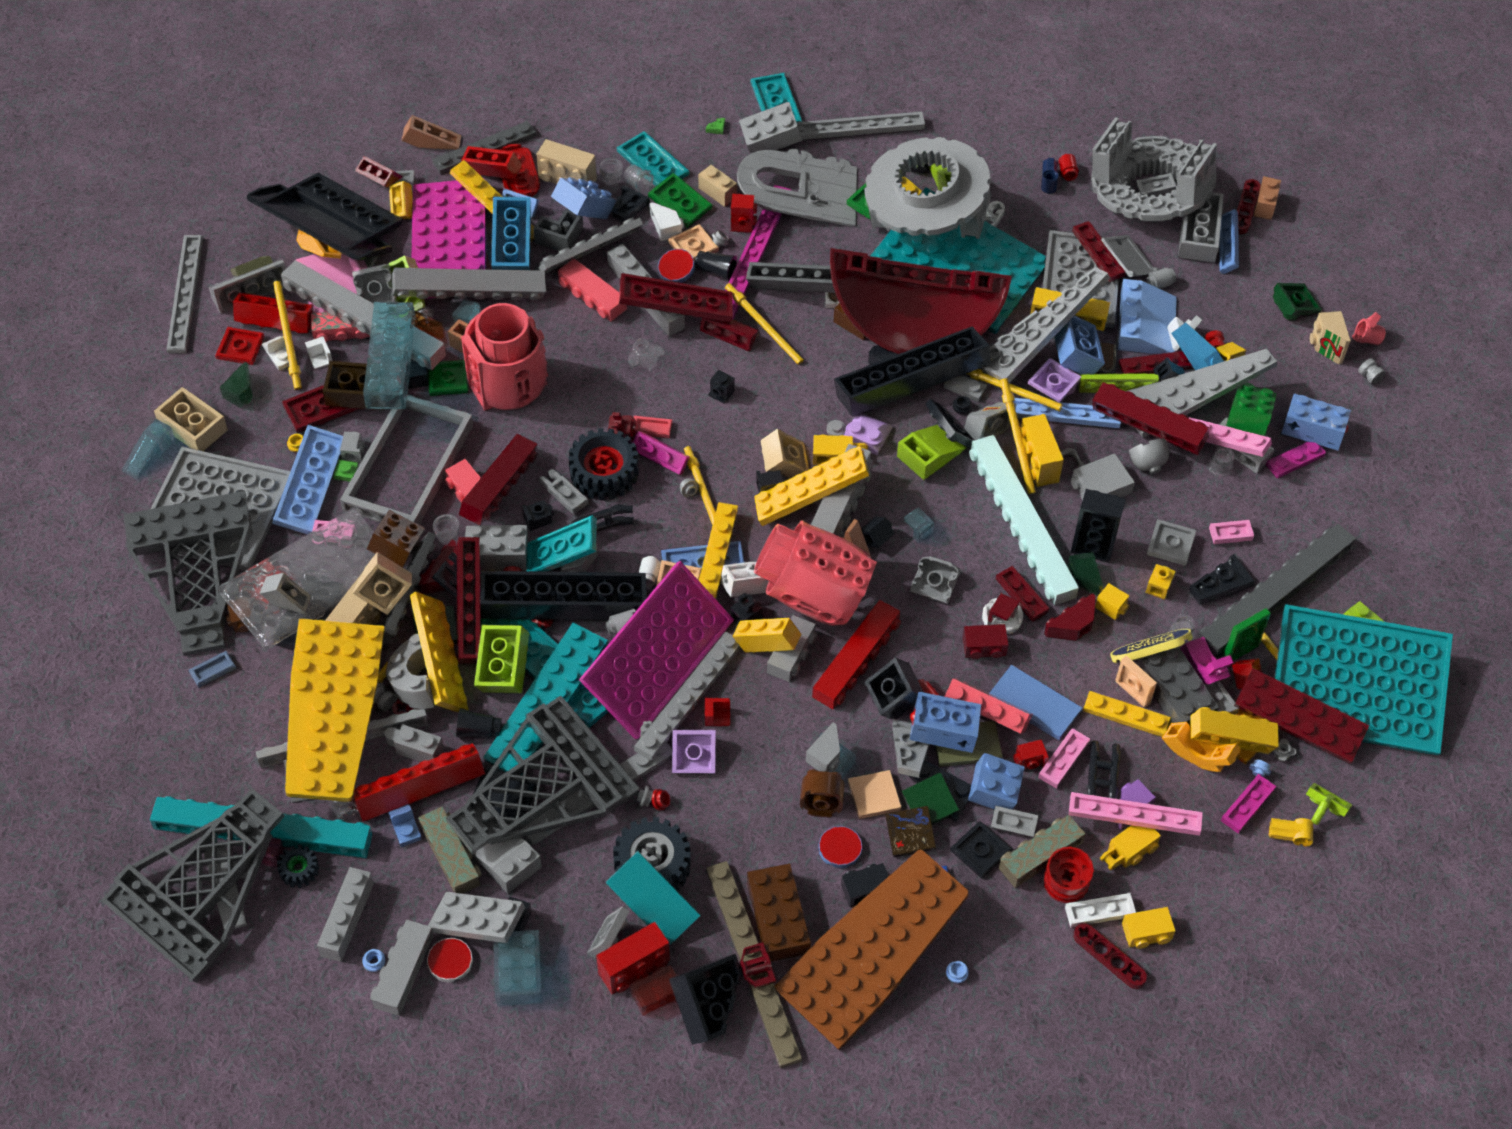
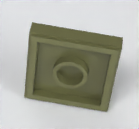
[230,256,273,276]

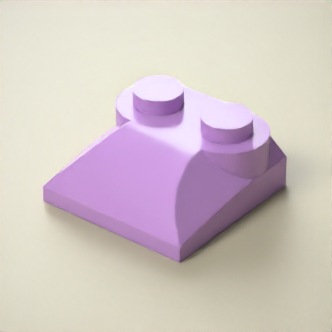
[1028,358,1081,403]
[844,414,893,455]
[672,730,716,773]

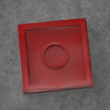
[215,327,265,365]

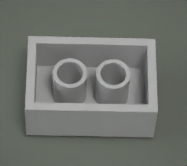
[739,102,803,154]
[465,525,528,572]

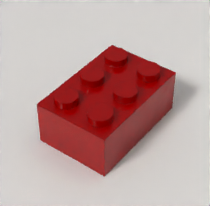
[596,922,670,994]

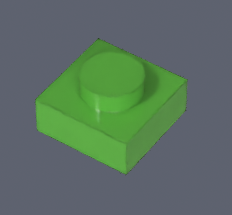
[333,460,359,482]

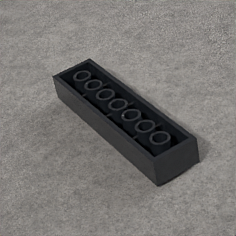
[834,326,991,417]
[480,571,647,620]

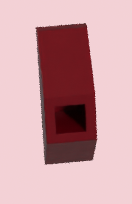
[417,539,457,594]
[1044,593,1095,641]

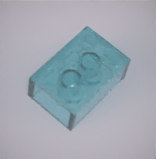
[494,930,543,1007]

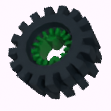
[277,845,319,888]

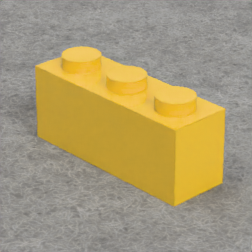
[732,618,801,652]

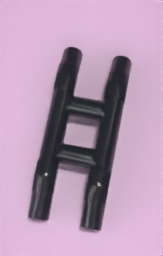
[571,504,634,532]
[1087,740,1121,799]

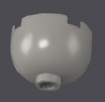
[1129,439,1170,474]

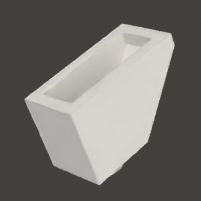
[650,203,684,241]

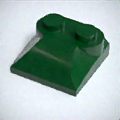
[1273,283,1322,321]

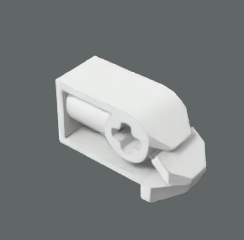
[720,562,769,597]

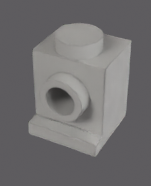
[340,432,365,463]

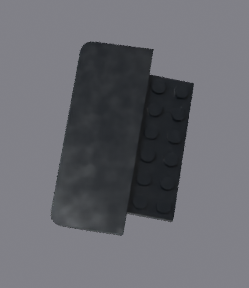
[246,173,402,260]

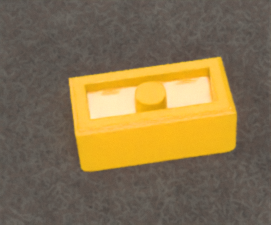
[389,181,413,219]

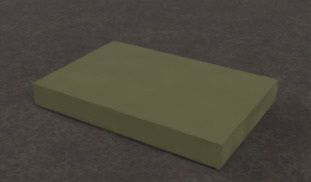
[935,721,1002,767]

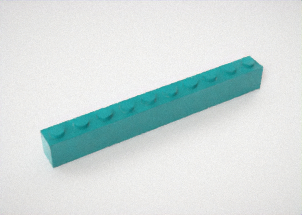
[150,796,373,858]

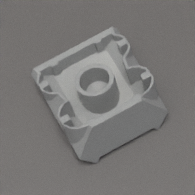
[352,264,398,306]
[909,556,961,604]

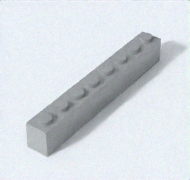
[392,268,546,301]

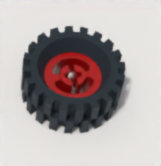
[568,428,639,500]

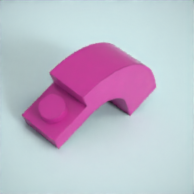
[1180,637,1233,684]

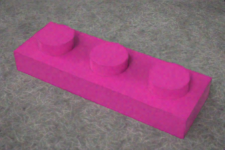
[633,431,690,475]
[1266,442,1326,479]
[1221,774,1276,834]

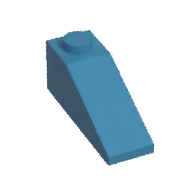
[1171,323,1224,370]

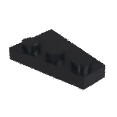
[925,399,975,449]
[1190,554,1254,605]
[909,761,971,823]

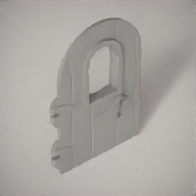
[737,149,857,227]

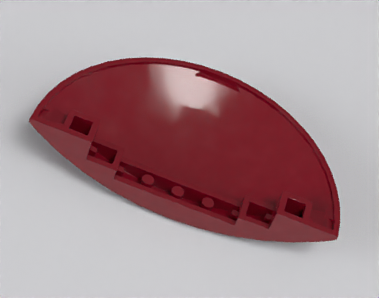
[830,248,1012,354]

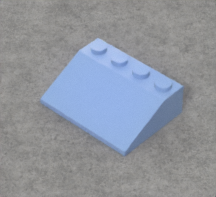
[1117,279,1176,354]

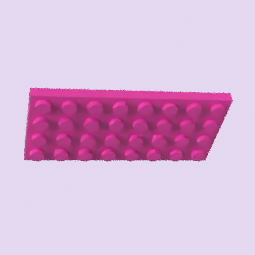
[411,178,486,299]
[579,561,734,739]

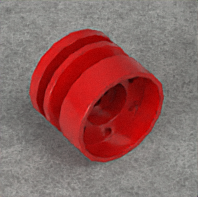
[1043,847,1094,904]

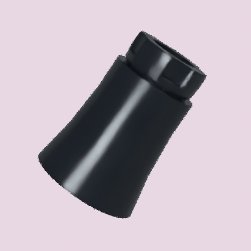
[695,251,737,281]
[456,708,502,739]

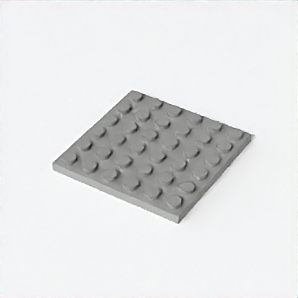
[151,447,291,572]

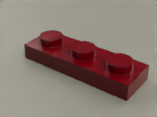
[996,566,1050,622]

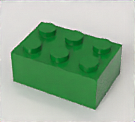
[1226,382,1277,436]

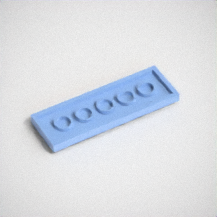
[272,425,343,536]

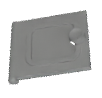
[1101,235,1159,277]

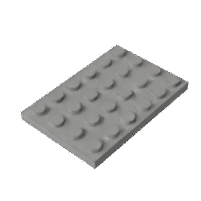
[1043,230,1119,328]

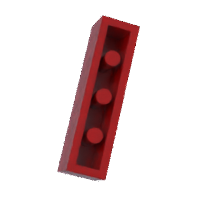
[233,292,313,334]

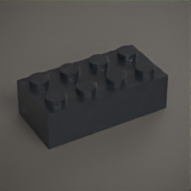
[1070,489,1126,563]

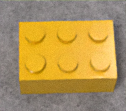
[1020,414,1064,487]

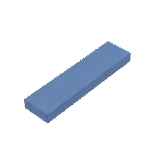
[1219,209,1239,274]

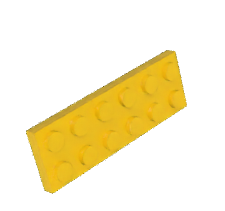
[754,446,870,526]
[410,592,468,713]

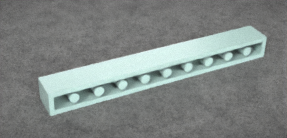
[969,435,1079,606]

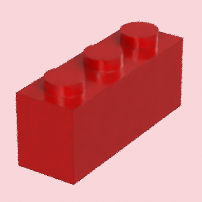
[461,146,522,179]

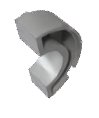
[386,634,435,709]

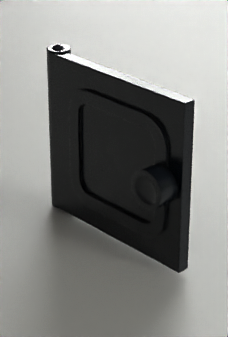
[473,766,537,824]

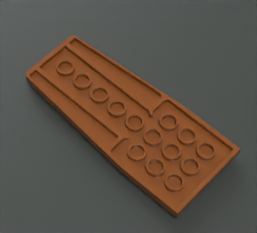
[774,850,969,1050]

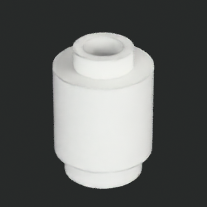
[639,556,661,588]

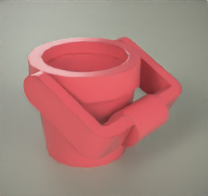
[1352,312,1386,345]

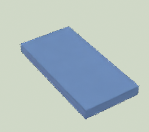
[661,541,745,569]
[990,665,1082,740]

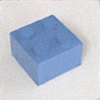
[968,753,1024,810]

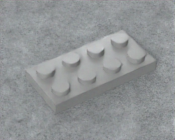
[428,892,525,943]

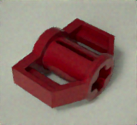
[739,942,776,988]

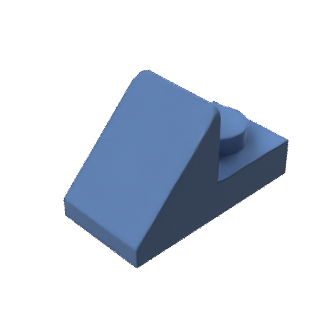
[388,804,422,847]

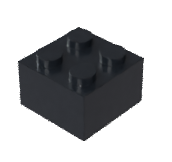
[864,657,923,720]

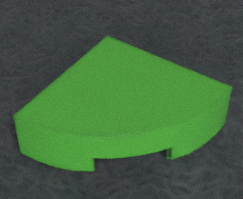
[706,118,726,134]

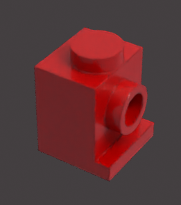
[1014,739,1049,769]

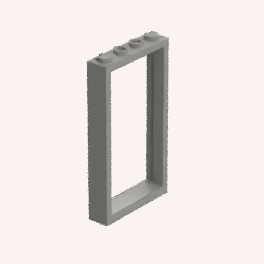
[340,393,473,525]

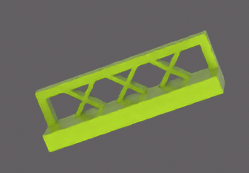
[1078,374,1159,393]

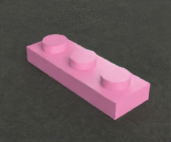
[1038,728,1090,789]

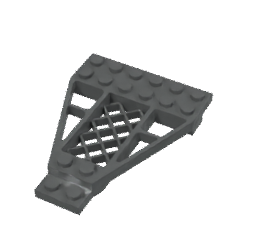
[124,491,253,656]
[446,696,640,854]
[101,788,285,982]

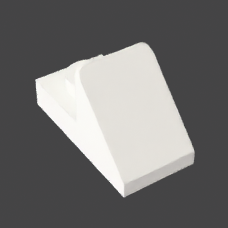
[1167,315,1202,351]
[262,336,290,371]

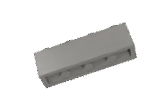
[317,867,374,962]
[370,920,434,1016]

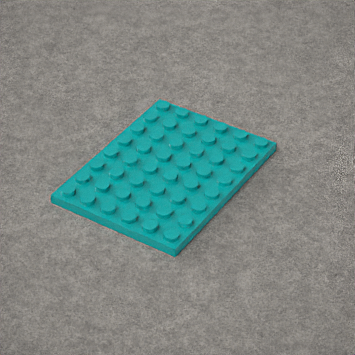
[870,187,1046,334]
[1275,604,1453,756]

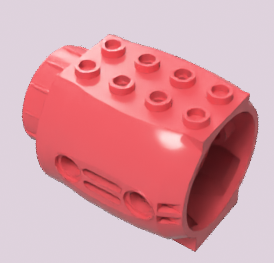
[461,303,548,411]
[754,521,877,626]

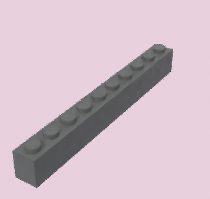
[1198,524,1356,658]

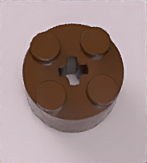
[800,769,845,818]

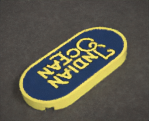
[1110,629,1193,663]

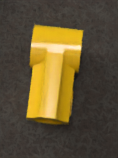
[1269,818,1313,847]

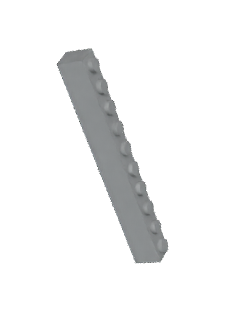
[281,260,446,370]

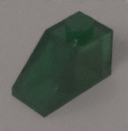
[220,362,253,408]
[1066,552,1103,597]

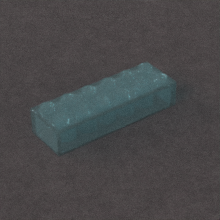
[363,302,415,409]

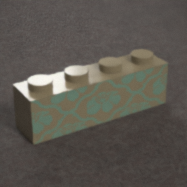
[418,807,482,894]
[999,815,1085,888]

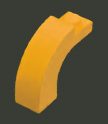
[1162,722,1241,772]

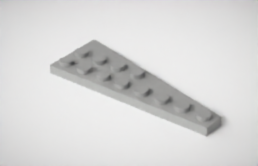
[1126,349,1277,438]

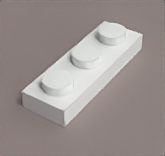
[1065,893,1136,928]

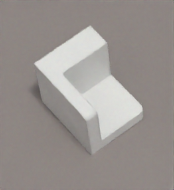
[305,337,332,370]

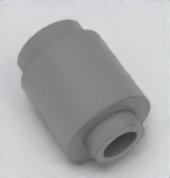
[1147,268,1176,289]

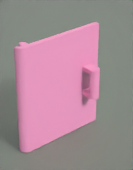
[296,254,367,313]

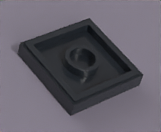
[950,821,1012,879]

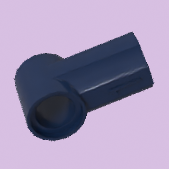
[1041,157,1059,194]

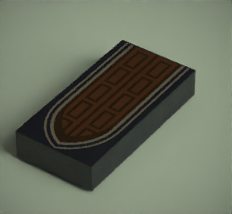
[1097,343,1117,374]

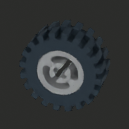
[613,817,691,891]

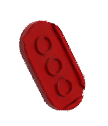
[501,144,540,197]

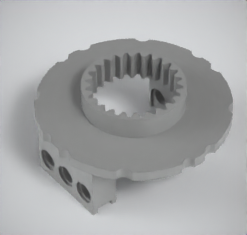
[1092,117,1217,221]
[865,137,991,239]

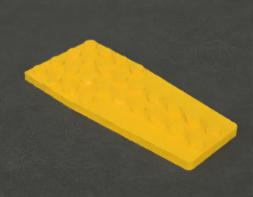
[285,619,384,802]

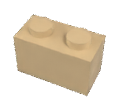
[698,165,737,207]

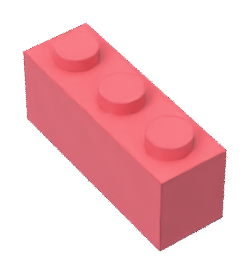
[445,459,499,512]

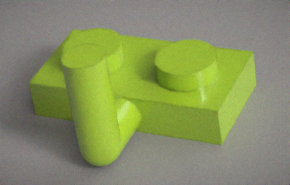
[1306,783,1352,825]

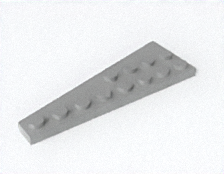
[980,267,1110,383]

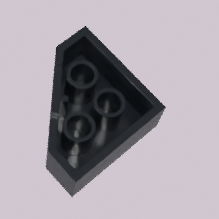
[669,953,743,1045]

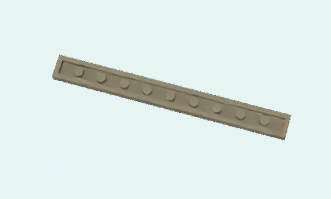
[706,861,802,1069]

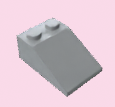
[471,837,542,894]

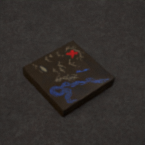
[885,806,936,857]

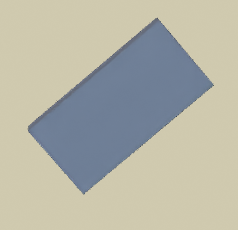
[189,651,236,688]

